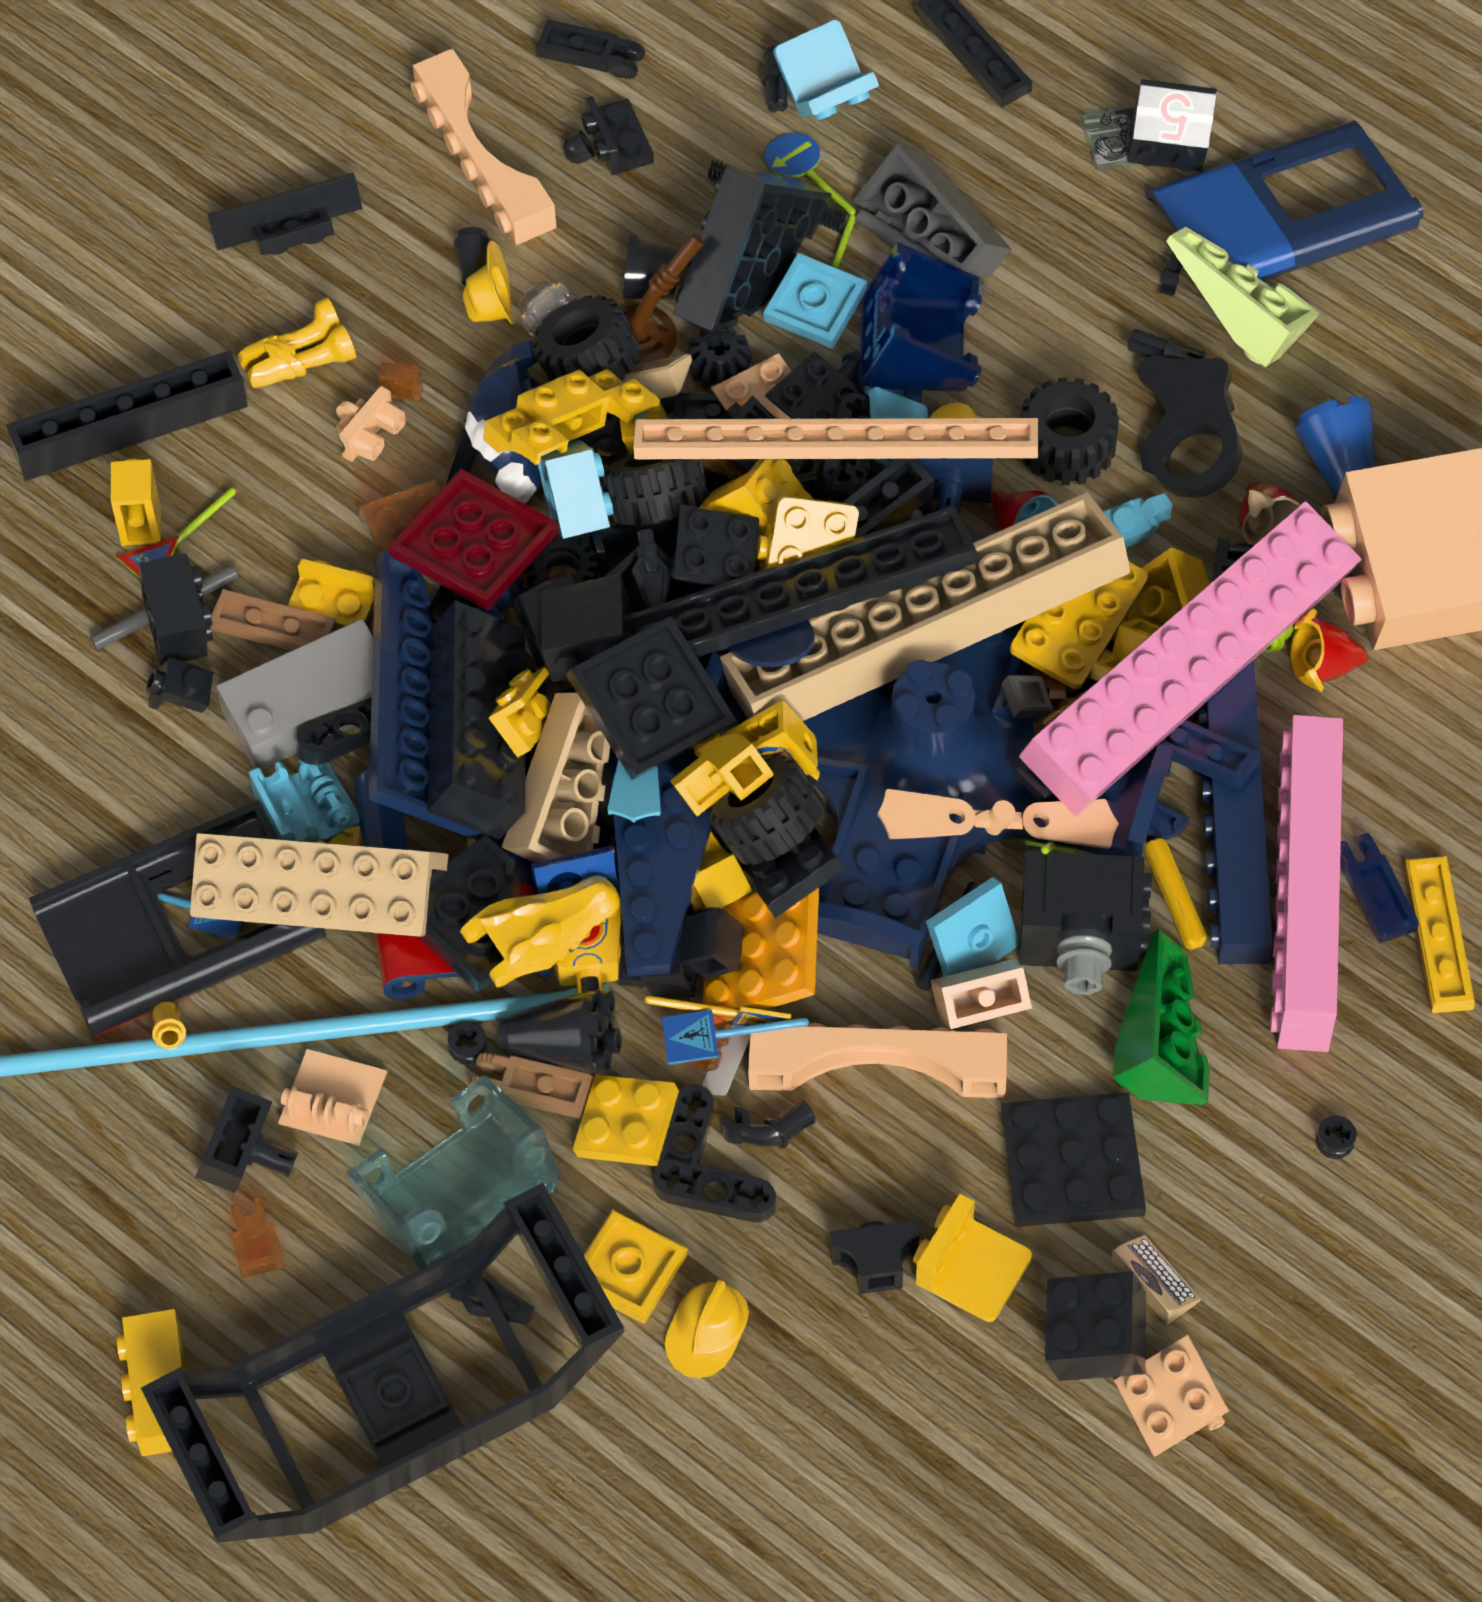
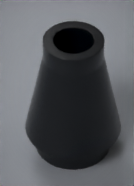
[453,227,491,286]

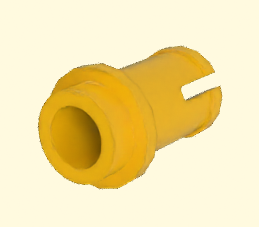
[152,1002,186,1049]

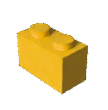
[111,459,161,546]

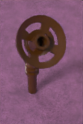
[621,234,705,364]

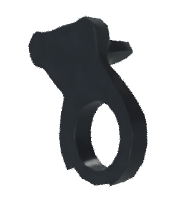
[1138,355,1243,498]

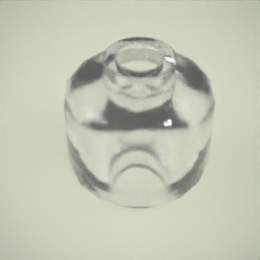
[518,281,575,335]

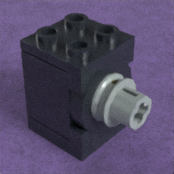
[1019,851,1152,995]

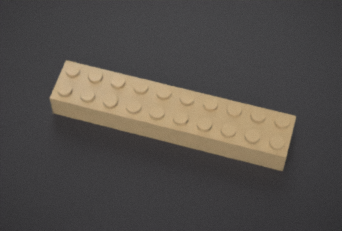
[720,492,1131,721]

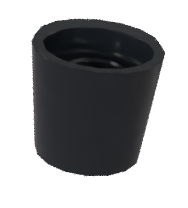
[623,234,689,300]

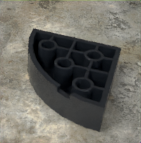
[673,167,832,331]

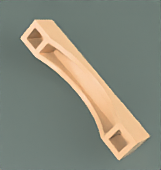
[411,48,556,245]
[749,1022,1007,1098]

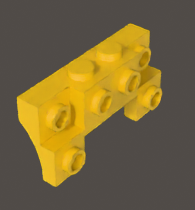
[483,369,660,465]

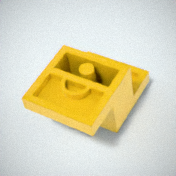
[699,459,813,567]

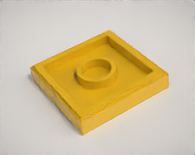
[584,1209,688,1324]

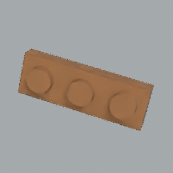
[211,589,337,651]

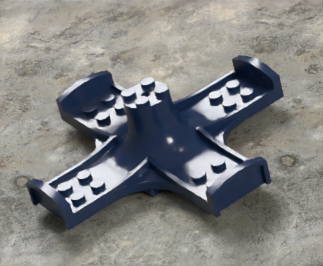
[705,533,1174,969]

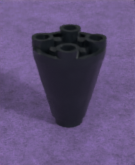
[499,990,622,1075]

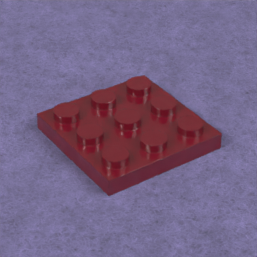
[389,469,559,611]

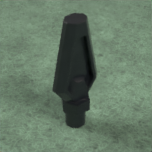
[631,529,670,609]
[447,1277,535,1325]

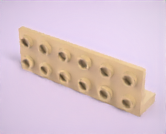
[190,833,448,937]

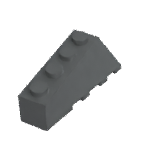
[853,144,1011,278]

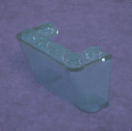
[346,1076,559,1269]

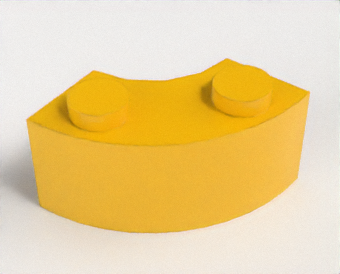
[690,832,753,912]

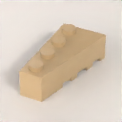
[502,693,610,879]

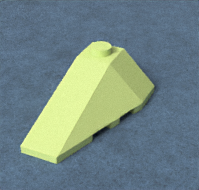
[1166,227,1319,367]

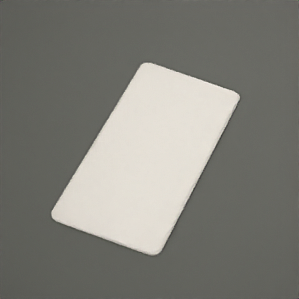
[702,1025,750,1096]

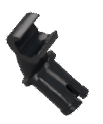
[721,1100,816,1149]

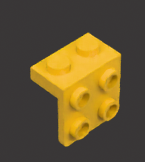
[913,1194,1032,1322]

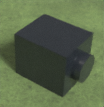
[681,907,744,979]

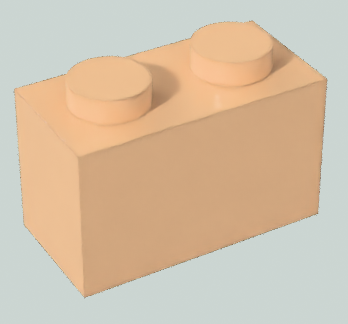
[931,960,1032,1029]

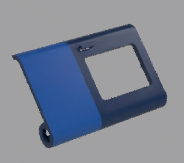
[1146,120,1423,281]

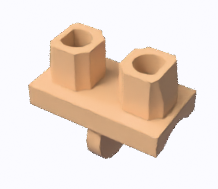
[336,386,406,462]

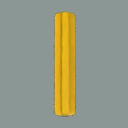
[1144,838,1207,950]

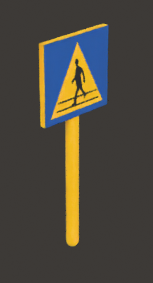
[645,996,791,1026]

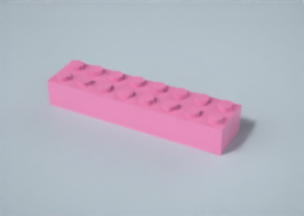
[1270,715,1343,1052]

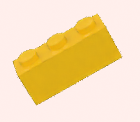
[116,1309,186,1457]

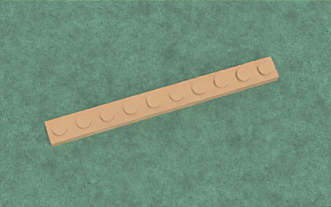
[634,418,1038,459]

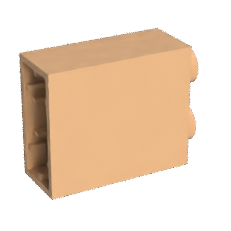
[1321,448,1482,650]

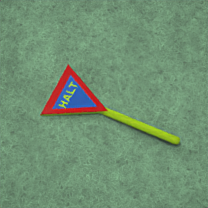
[116,488,236,578]

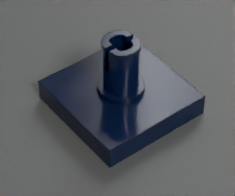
[915,458,993,513]

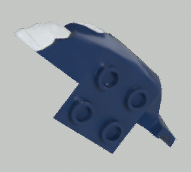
[464,340,540,504]

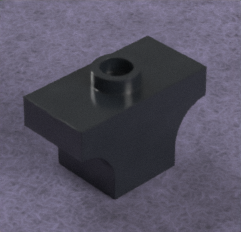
[830,1220,919,1294]

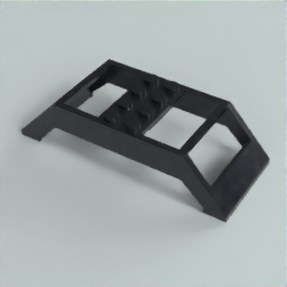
[141,1183,625,1543]

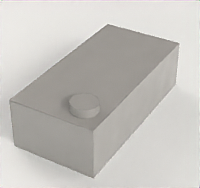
[216,619,373,770]

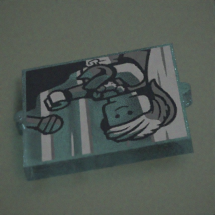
[1081,107,1137,171]

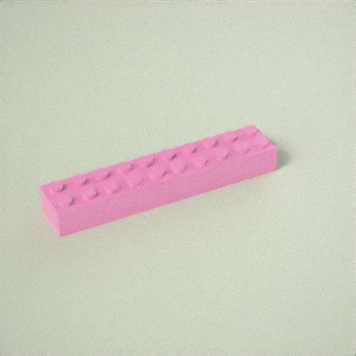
[1019,501,1362,817]

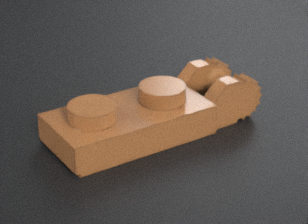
[467,1053,593,1119]

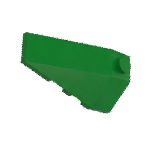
[1113,929,1210,1105]

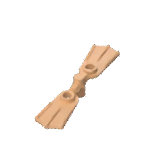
[877,789,1119,849]

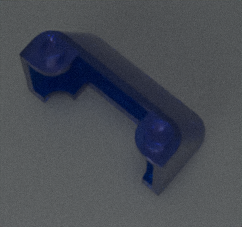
[858,242,982,392]

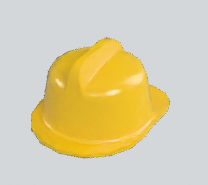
[463,241,515,325]
[664,1279,749,1378]

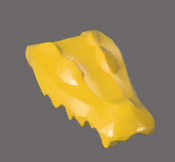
[460,875,621,987]

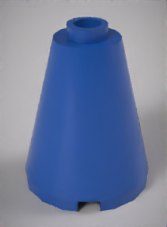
[1294,396,1376,499]

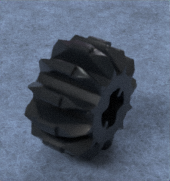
[687,326,752,389]

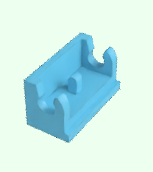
[248,762,324,843]

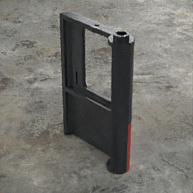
[29,800,326,1038]

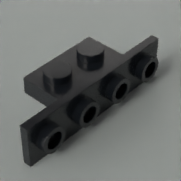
[207,172,363,255]

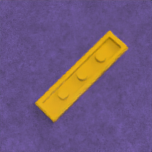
[1404,856,1475,1013]

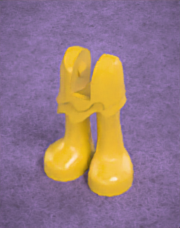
[238,297,356,388]

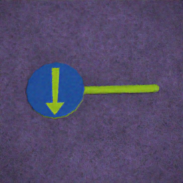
[764,133,856,215]

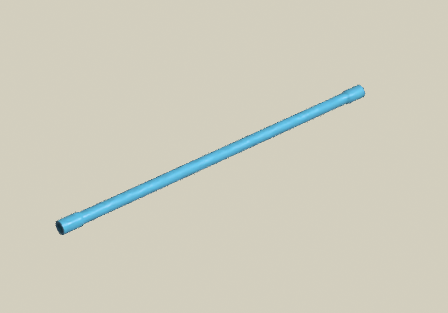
[0,983,609,1077]

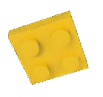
[573,1075,679,1166]

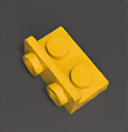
[288,559,375,631]
[489,666,551,757]

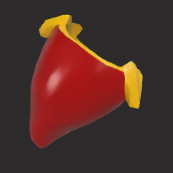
[1290,608,1368,692]

